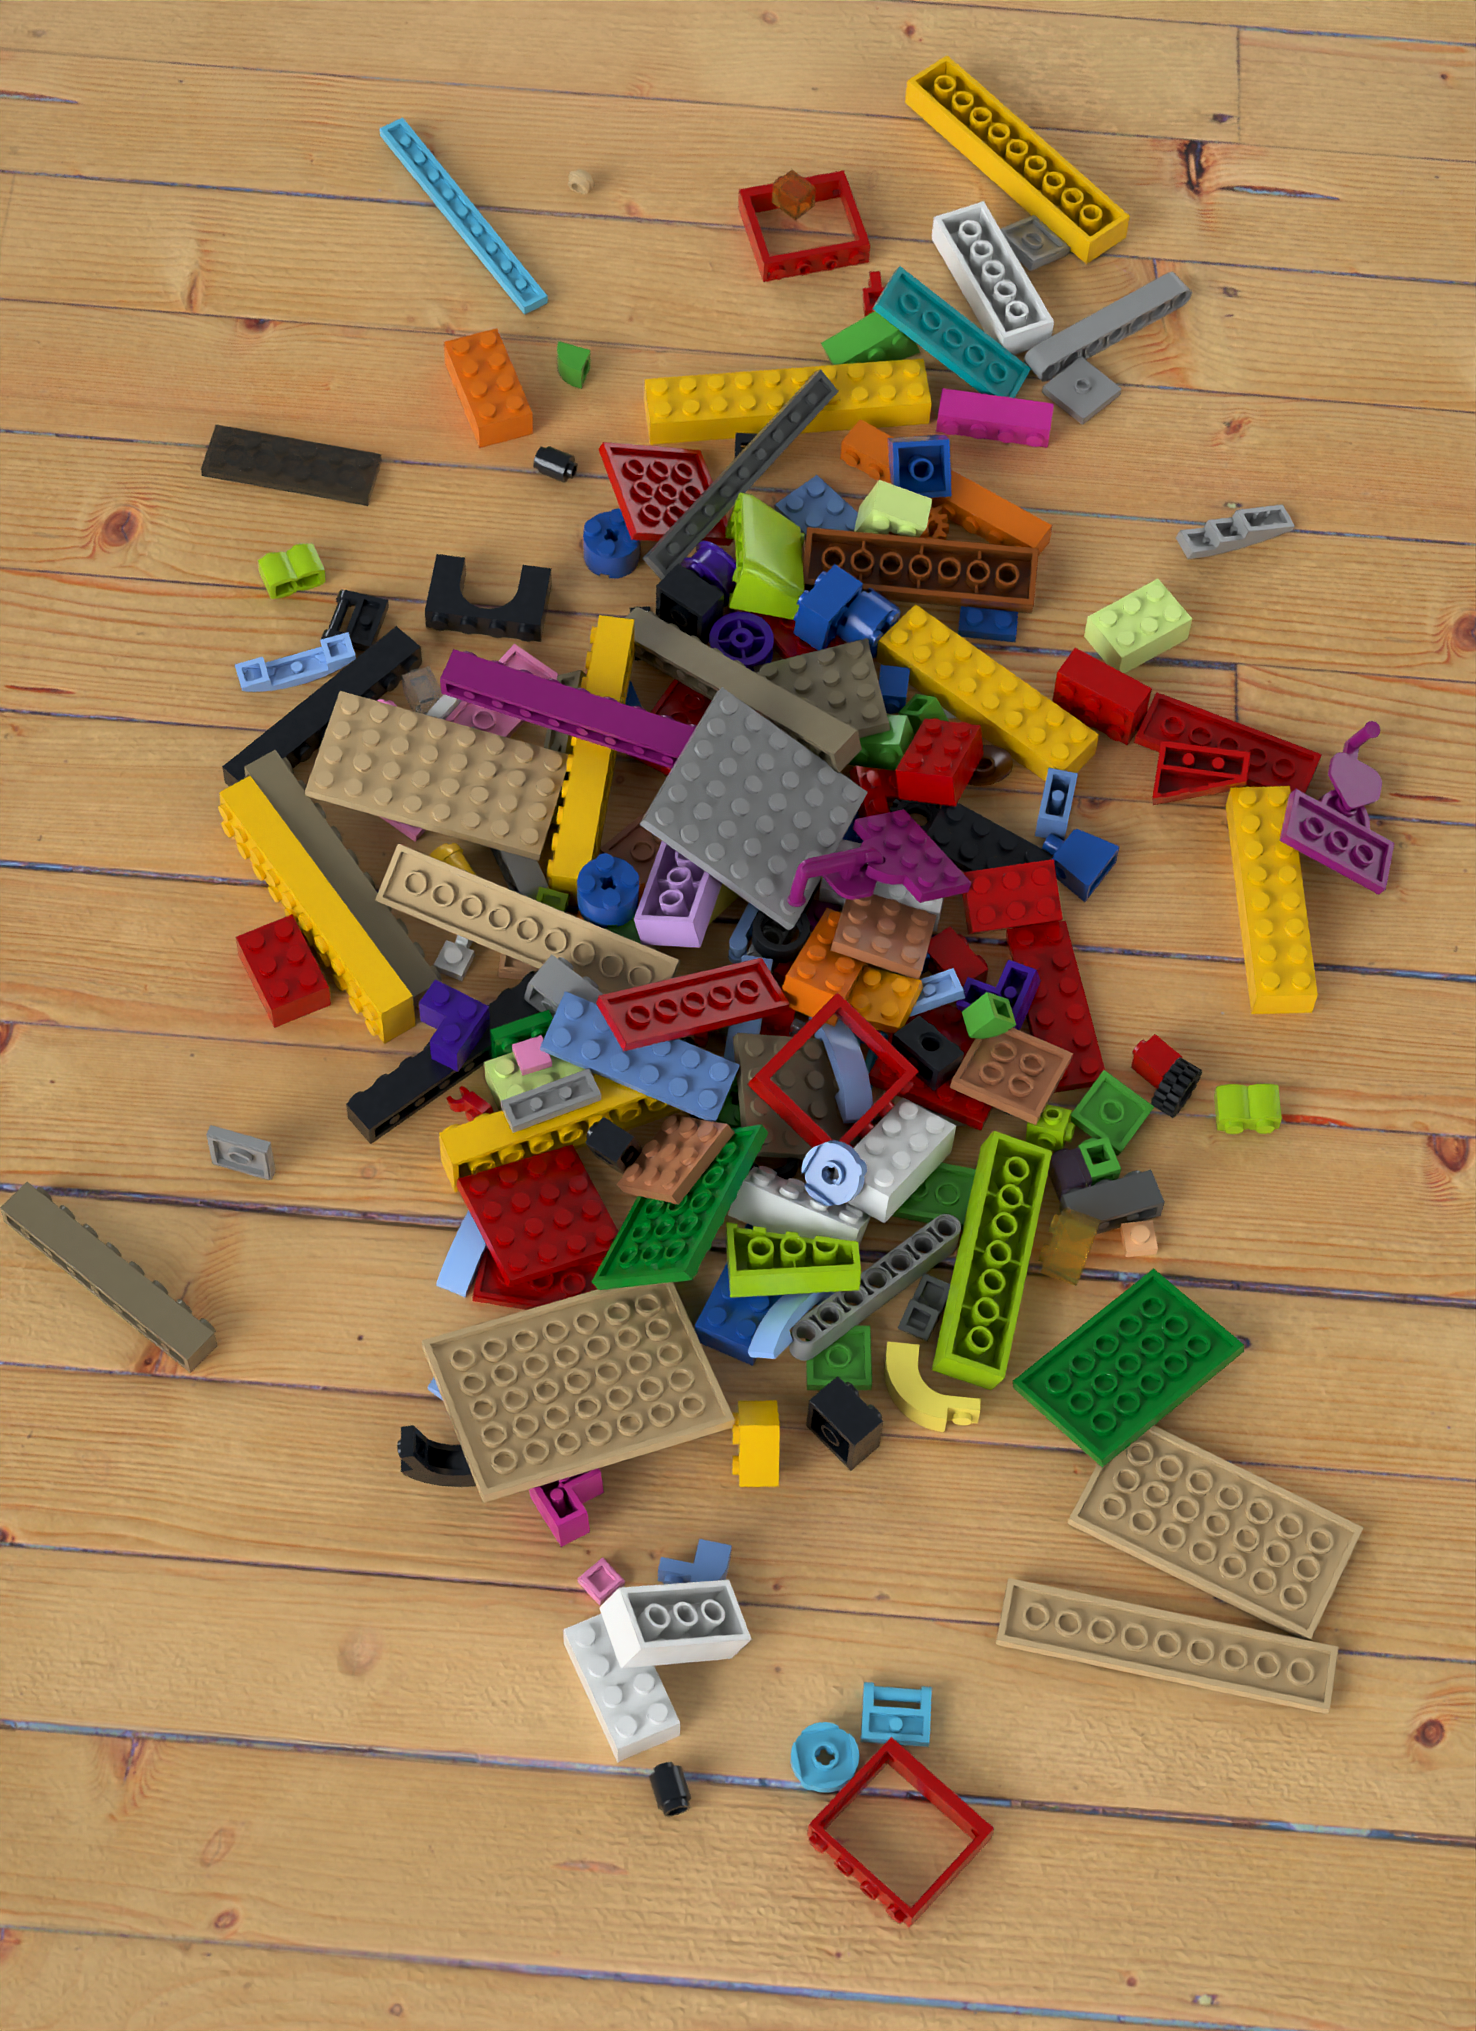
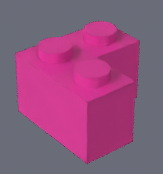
[529,1468,604,1547]

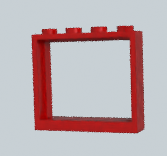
[738,170,870,282]
[747,992,919,1148]
[807,1737,995,1928]

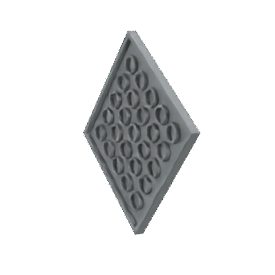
[639,687,868,930]

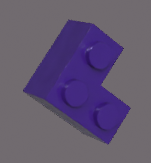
[956,960,1041,1030]
[419,979,490,1072]

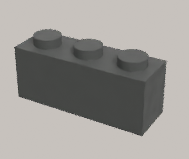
[1059,1170,1165,1241]

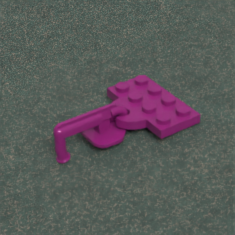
[1280,721,1395,895]
[787,809,971,907]

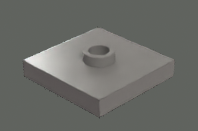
[1000,215,1070,271]
[1042,356,1122,425]
[206,1125,276,1180]

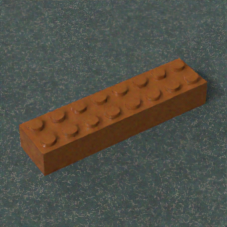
[803,527,1039,614]

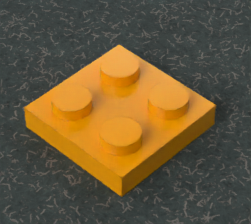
[847,966,923,1034]

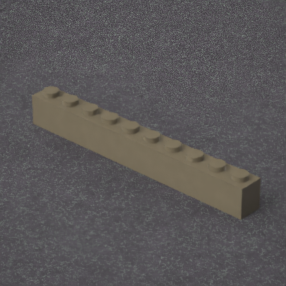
[625,606,862,773]
[244,750,442,1009]

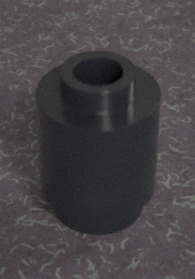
[533,446,578,483]
[649,1762,691,1817]

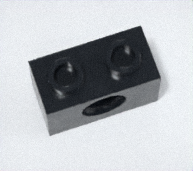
[891,1016,964,1091]
[585,1117,642,1175]

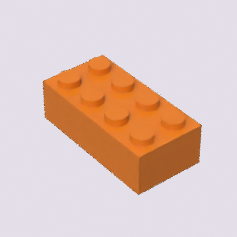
[444,328,533,448]
[782,908,871,1027]

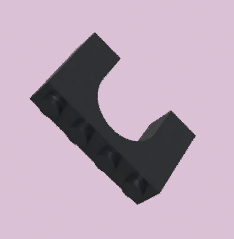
[425,554,552,642]

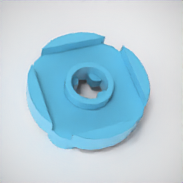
[791,1722,859,1793]

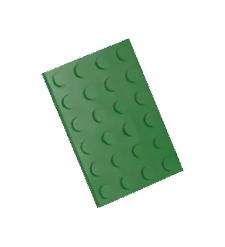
[592,1124,769,1290]
[1012,1268,1244,1468]

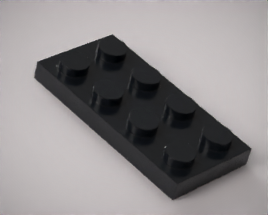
[927,803,1052,872]

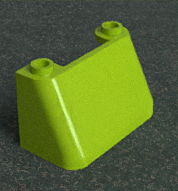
[726,492,804,620]

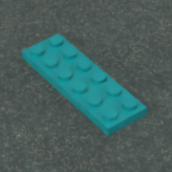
[873,266,1031,398]

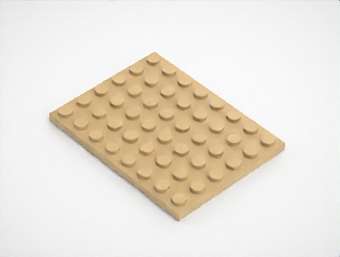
[422,1282,735,1503]

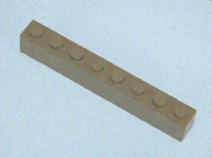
[0,1182,217,1373]

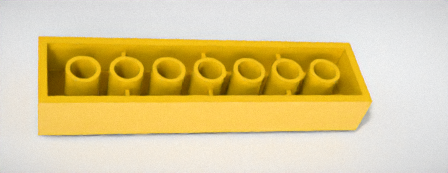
[876,604,1099,782]
[1226,786,1318,1014]
[439,1074,683,1193]

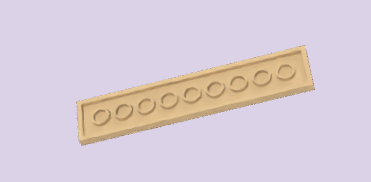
[375,844,681,994]
[996,1578,1339,1714]

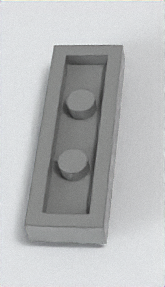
[500,1068,601,1133]

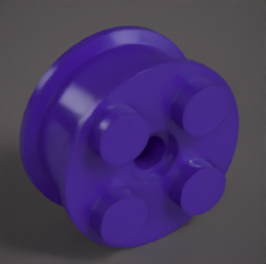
[680,541,737,607]
[709,612,774,672]

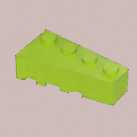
[726,1222,861,1298]

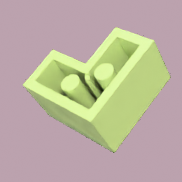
[854,480,932,537]

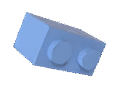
[1035,768,1078,841]

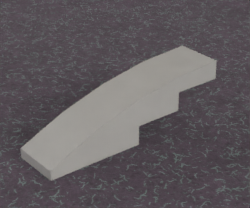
[1176,505,1295,559]

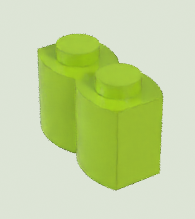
[258,544,326,599]
[1214,1084,1282,1134]

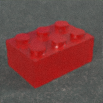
[1052,647,1152,745]
[896,718,984,806]
[962,859,1063,935]
[235,914,331,1028]

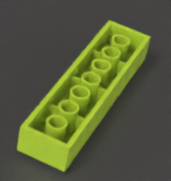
[932,1131,1052,1390]

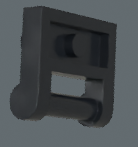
[321,590,389,651]

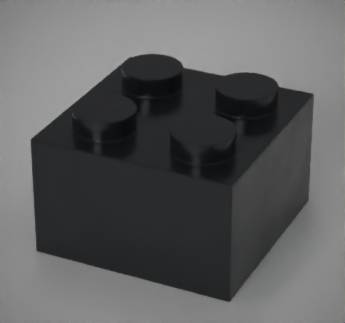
[656,563,724,645]
[806,1376,883,1471]

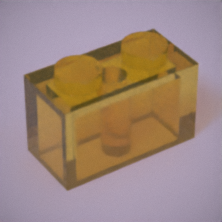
[1038,1207,1101,1286]

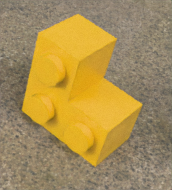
[731,1400,780,1487]

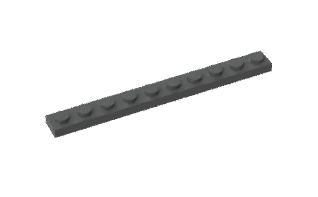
[643,370,839,580]

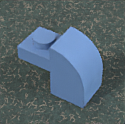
[658,1539,732,1584]

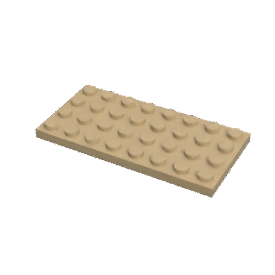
[305,691,568,861]
[1068,1426,1364,1641]

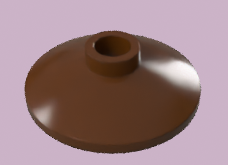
[968,745,1013,786]

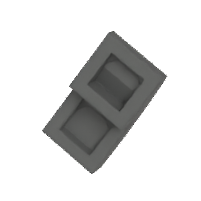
[898,1273,950,1342]

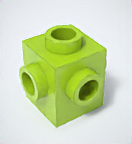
[1026,1104,1075,1153]

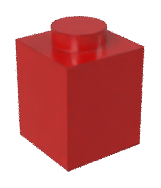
[1131,1034,1183,1089]

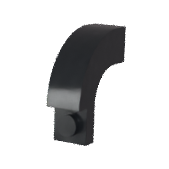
[397,1425,476,1487]

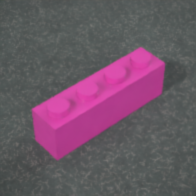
[936,388,1054,448]

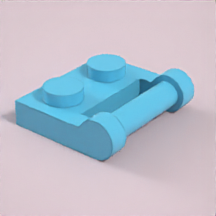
[861,1682,932,1747]

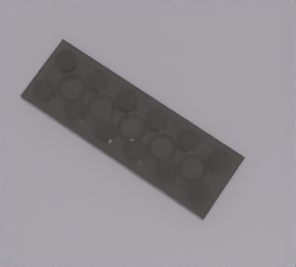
[201,425,382,506]

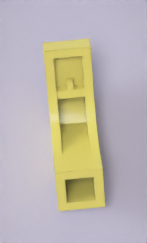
[884,1341,981,1432]

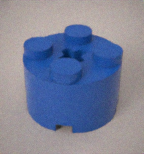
[583,509,641,579]
[836,588,901,658]
[577,853,639,928]

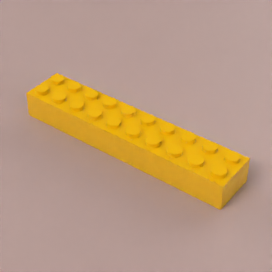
[905,55,1130,264]
[644,358,931,445]
[547,615,635,907]
[218,776,416,1044]

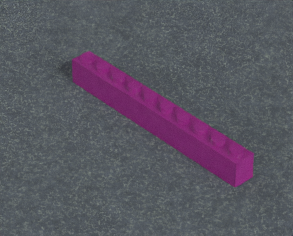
[440,649,697,768]

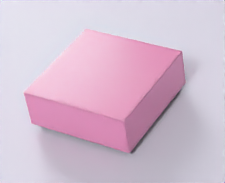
[512,1035,552,1076]
[578,1557,625,1605]

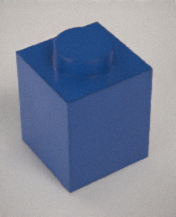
[879,665,910,714]

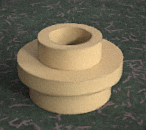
[568,169,595,194]

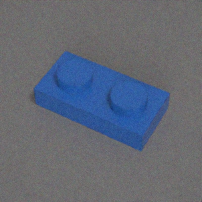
[958,606,1018,642]

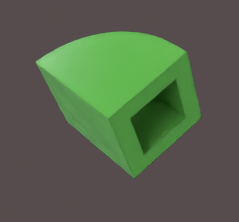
[557,341,591,389]
[898,694,949,734]
[962,992,1016,1039]

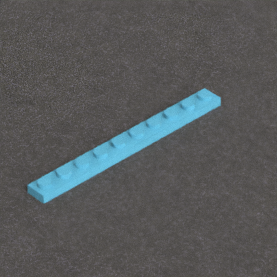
[379,117,548,315]

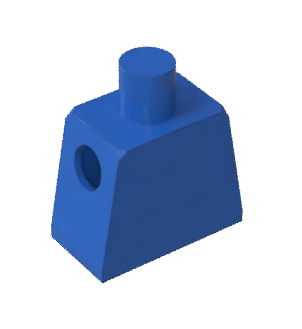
[1042,829,1119,902]

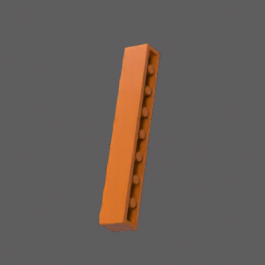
[840,419,1052,556]

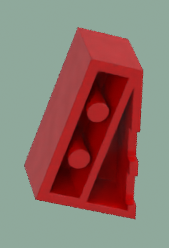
[1152,740,1251,805]

